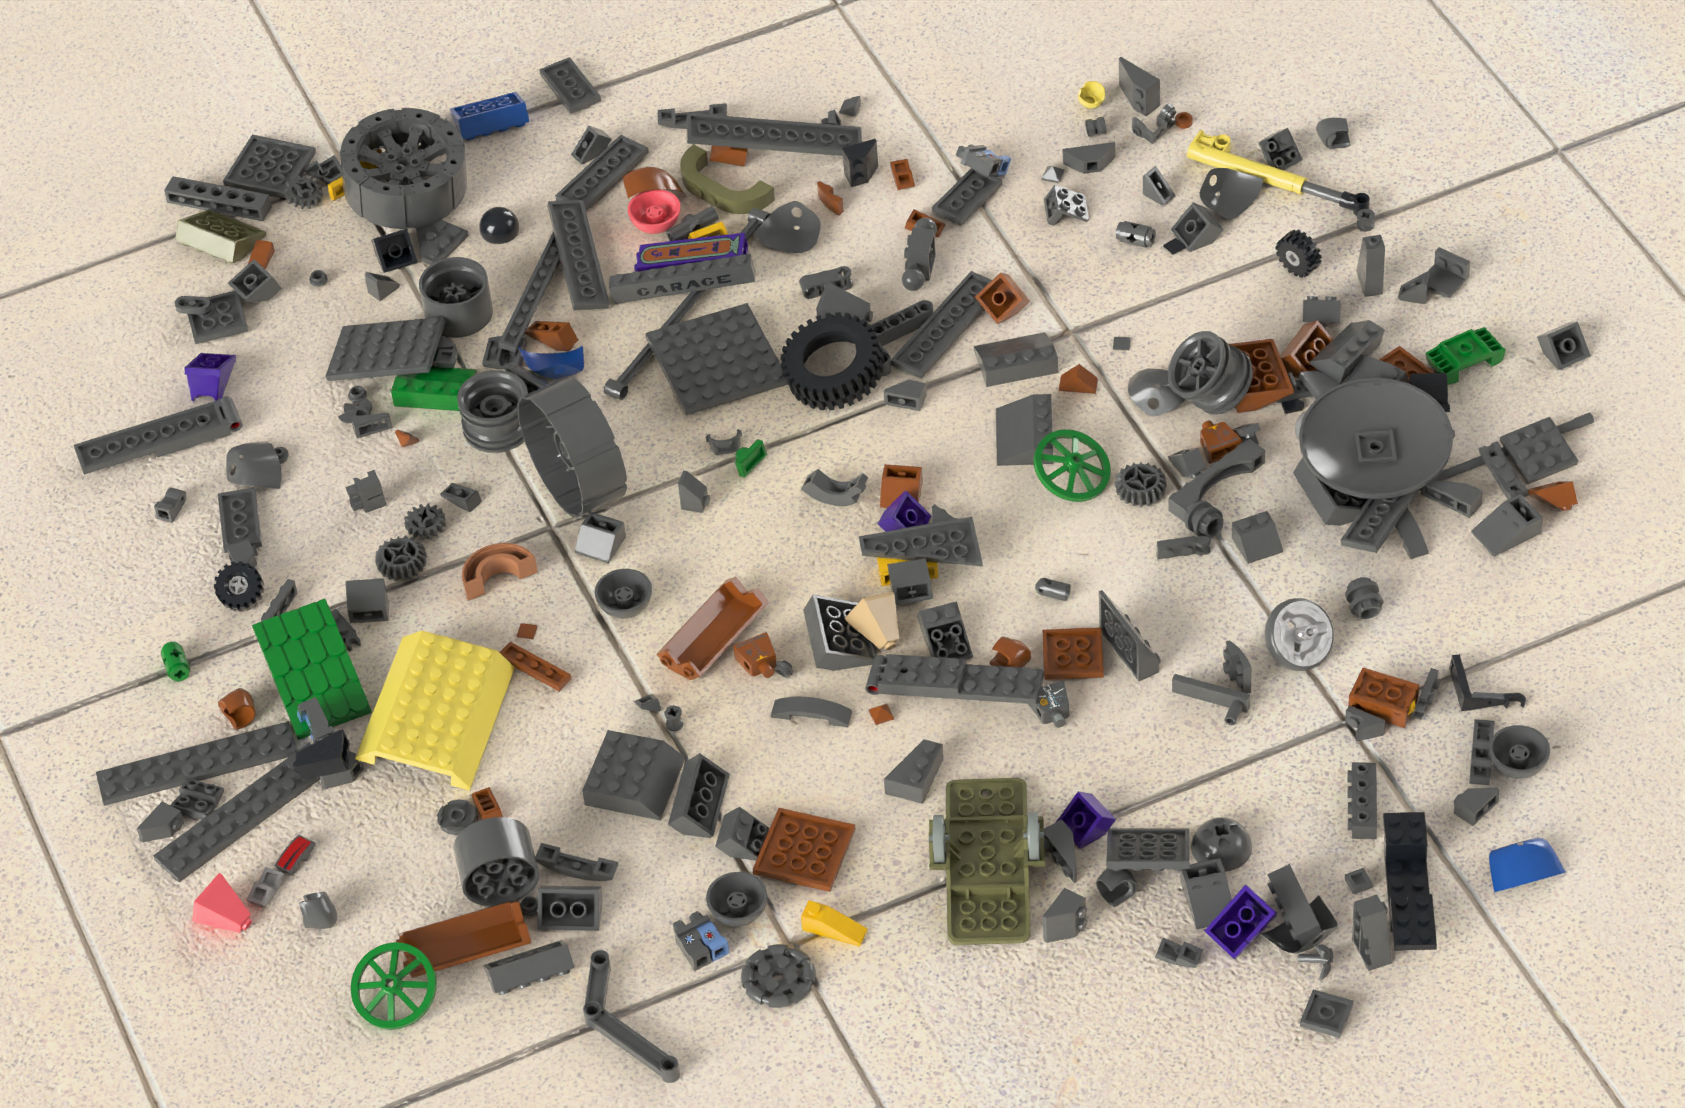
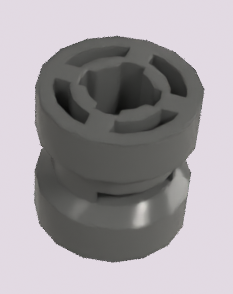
[1085,117,1106,137]

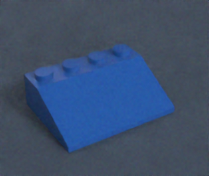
[449,92,529,140]

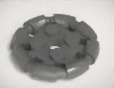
[741,944,816,1008]

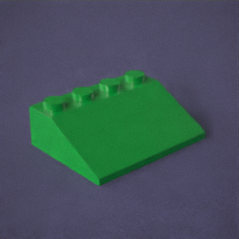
[391,366,477,411]

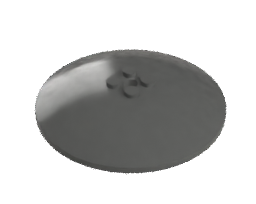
[1299,378,1453,499]

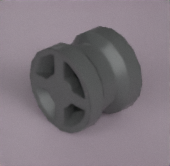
[1357,209,1375,232]

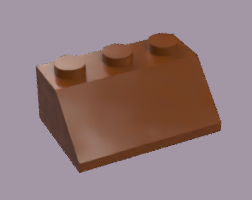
[1280,320,1333,378]

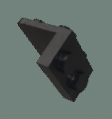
[1409,373,1450,412]

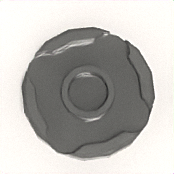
[437,799,478,835]

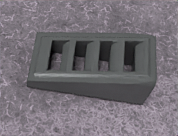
[351,413,392,439]

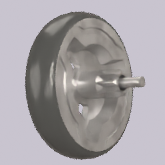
[1265,598,1334,671]

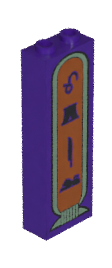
[634,233,749,272]

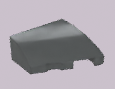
[304,155,342,184]

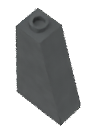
[1356,235,1385,297]

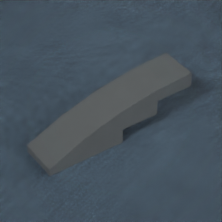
[1469,719,1495,785]

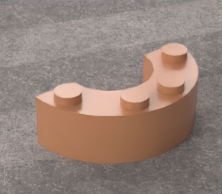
[462,543,537,601]

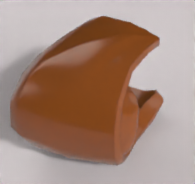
[989,637,1031,668]
[218,688,256,730]

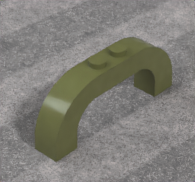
[680,144,775,214]

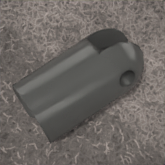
[1035,578,1071,601]

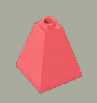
[192,873,252,933]

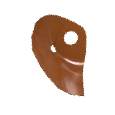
[623,166,686,198]

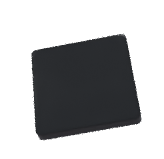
[1163,238,1185,255]

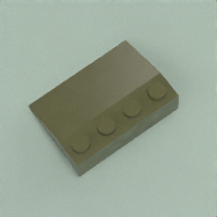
[175,209,266,263]

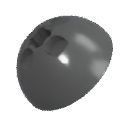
[595,569,652,619]
[1489,725,1550,779]
[1191,817,1252,872]
[706,872,767,927]

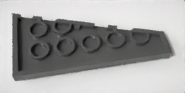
[859,516,983,567]

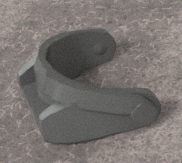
[706,429,742,455]

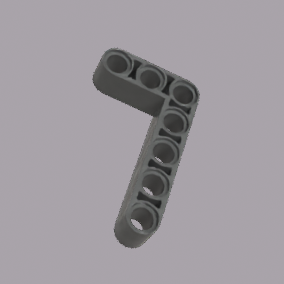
[855,300,933,376]

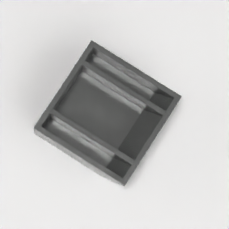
[582,730,685,821]

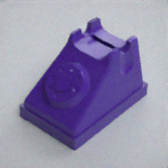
[184,353,236,402]
[1204,885,1277,960]

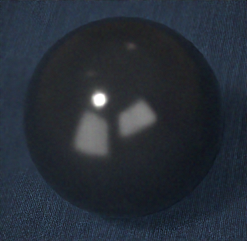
[479,207,519,244]

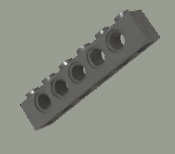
[164,176,272,221]

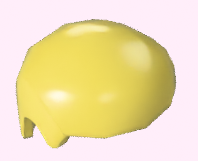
[1078,81,1106,109]

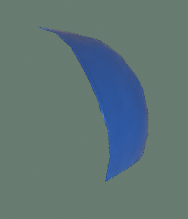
[518,346,584,379]
[1489,837,1566,893]

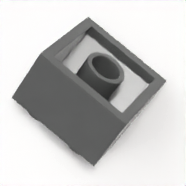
[1171,202,1224,252]
[228,259,282,303]
[1537,321,1591,370]
[1232,511,1283,564]
[1043,888,1088,943]

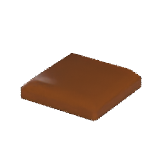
[517,623,537,639]

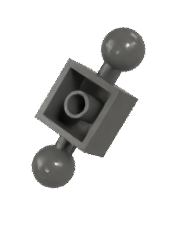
[902,217,937,291]

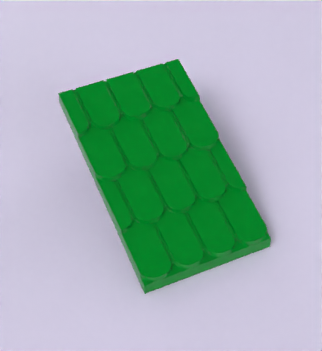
[252,598,372,740]

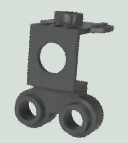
[1131,103,1176,144]

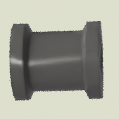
[664,705,684,732]

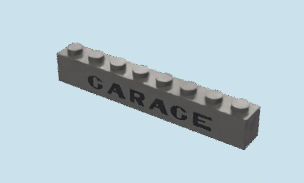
[609,254,756,304]

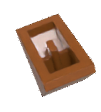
[1059,364,1098,394]

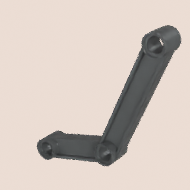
[583,950,680,1083]

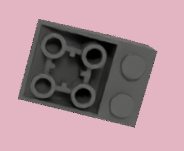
[1471,494,1543,557]
[917,601,973,659]
[1180,858,1232,929]

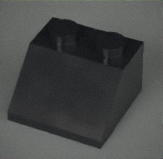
[842,139,878,187]
[371,229,418,273]

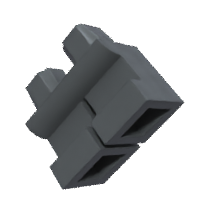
[345,470,387,513]

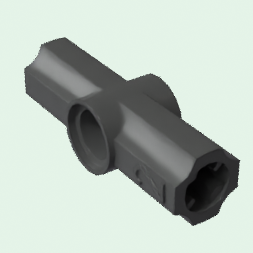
[666,206,719,241]

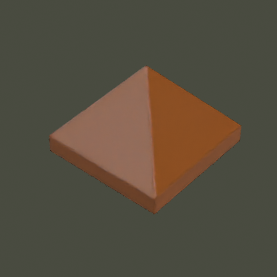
[395,430,419,447]
[869,704,894,725]

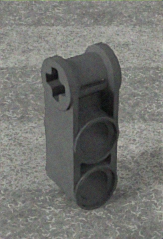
[799,266,853,299]

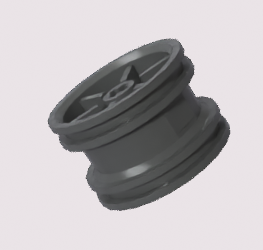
[1168,331,1253,415]
[457,370,528,453]

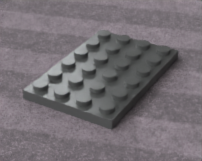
[326,317,446,381]

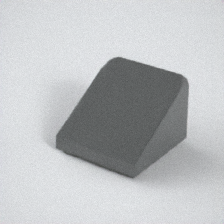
[839,96,861,116]

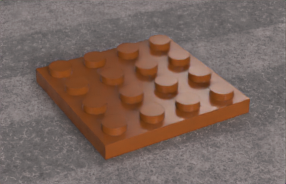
[753,808,856,892]

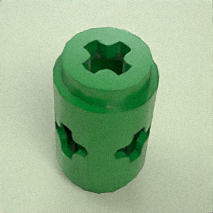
[161,641,190,682]

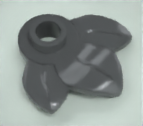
[338,398,373,423]

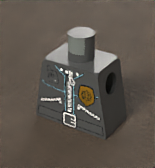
[1029,681,1070,728]

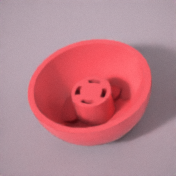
[628,190,680,234]

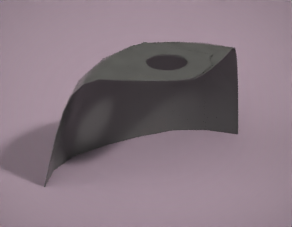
[1199,168,1263,219]
[753,201,821,253]
[1128,368,1186,416]
[226,441,282,489]
[1260,895,1338,954]

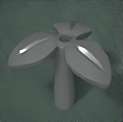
[1298,944,1334,980]

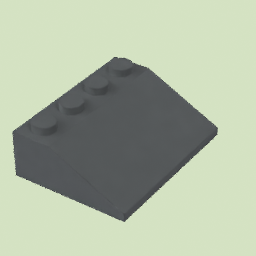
[974,332,1058,387]
[996,394,1053,466]
[1293,457,1368,526]
[1099,590,1161,681]
[803,594,877,671]

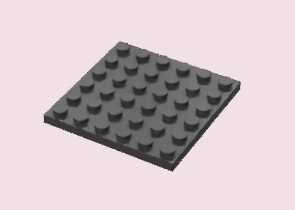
[645,303,788,415]

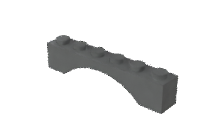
[1168,439,1265,523]

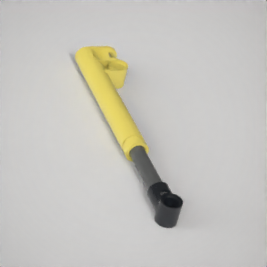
[1187,130,1370,216]

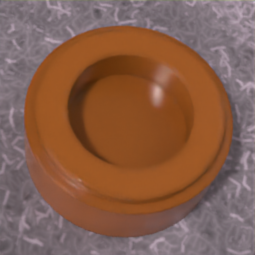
[1175,112,1193,129]

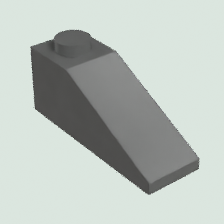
[1421,480,1483,518]

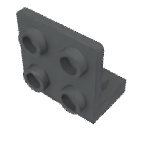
[1044,185,1089,226]
[1428,247,1470,298]

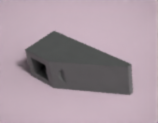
[1044,819,1077,883]

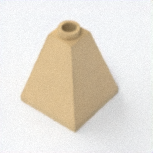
[845,591,899,651]

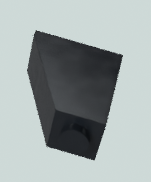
[293,729,350,780]

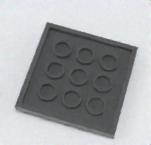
[223,134,316,198]
[1106,828,1190,871]

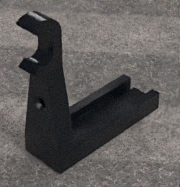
[1449,654,1526,711]

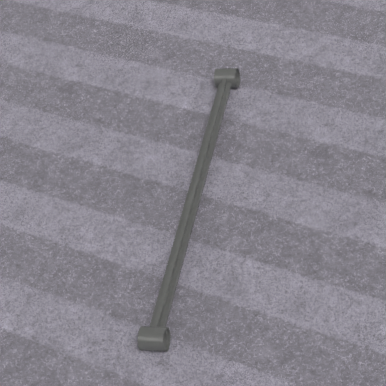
[604,207,770,400]

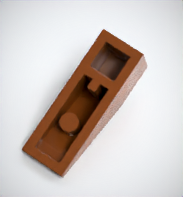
[525,321,579,351]

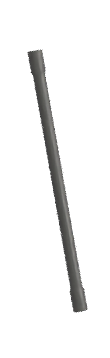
[1419,412,1594,491]

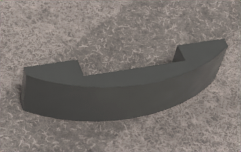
[658,103,727,129]
[1395,508,1429,559]
[771,696,852,727]
[535,843,618,881]

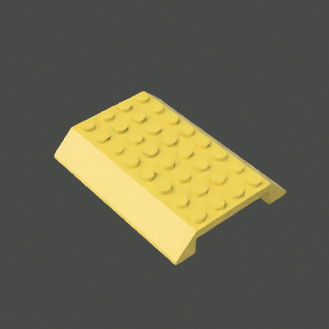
[355,630,515,790]

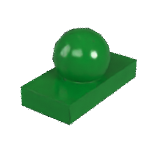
[735,439,767,478]

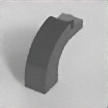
[801,469,868,506]

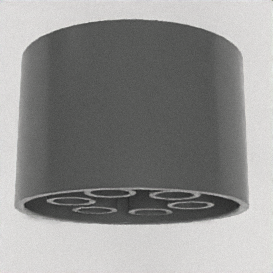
[419,257,493,338]
[453,817,539,906]

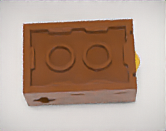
[1348,667,1419,728]

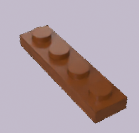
[499,642,571,692]

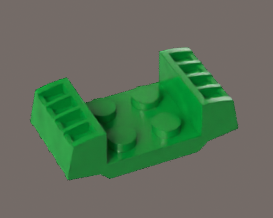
[1425,327,1506,385]

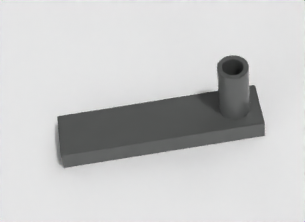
[1172,674,1250,725]

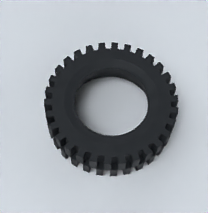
[780,312,884,411]

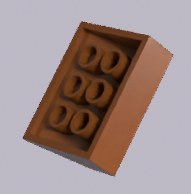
[1229,339,1294,413]

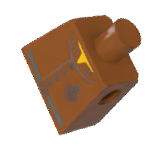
[1200,420,1242,464]
[733,632,777,678]

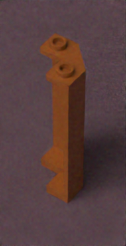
[656,577,770,680]
[396,899,531,978]

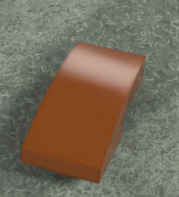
[817,181,844,216]

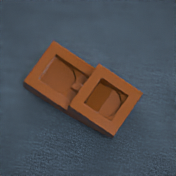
[890,159,915,190]

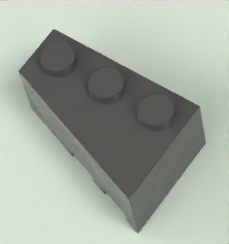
[884,739,943,804]
[1352,895,1392,971]

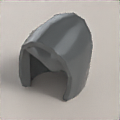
[1316,117,1350,149]
[1096,869,1139,907]
[299,892,337,929]

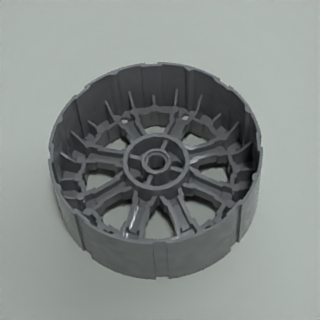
[340,108,467,229]
[517,376,627,518]

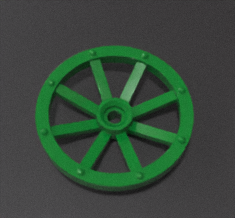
[1033,429,1111,502]
[351,942,437,1030]

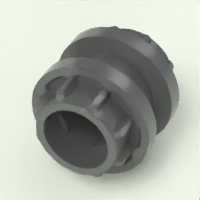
[1184,500,1224,537]
[1345,577,1384,619]

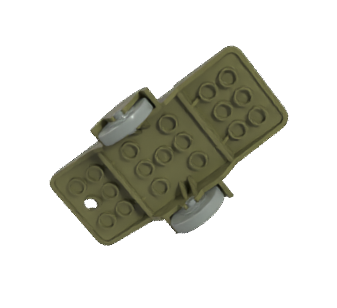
[929,778,1045,945]

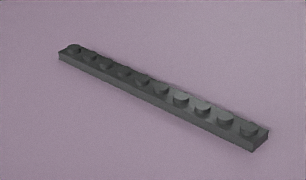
[498,231,561,353]

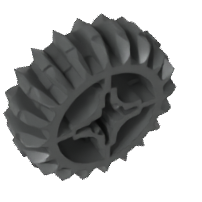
[1115,462,1167,508]
[375,535,427,582]

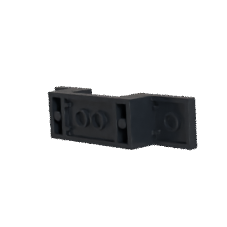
[1383,812,1437,951]

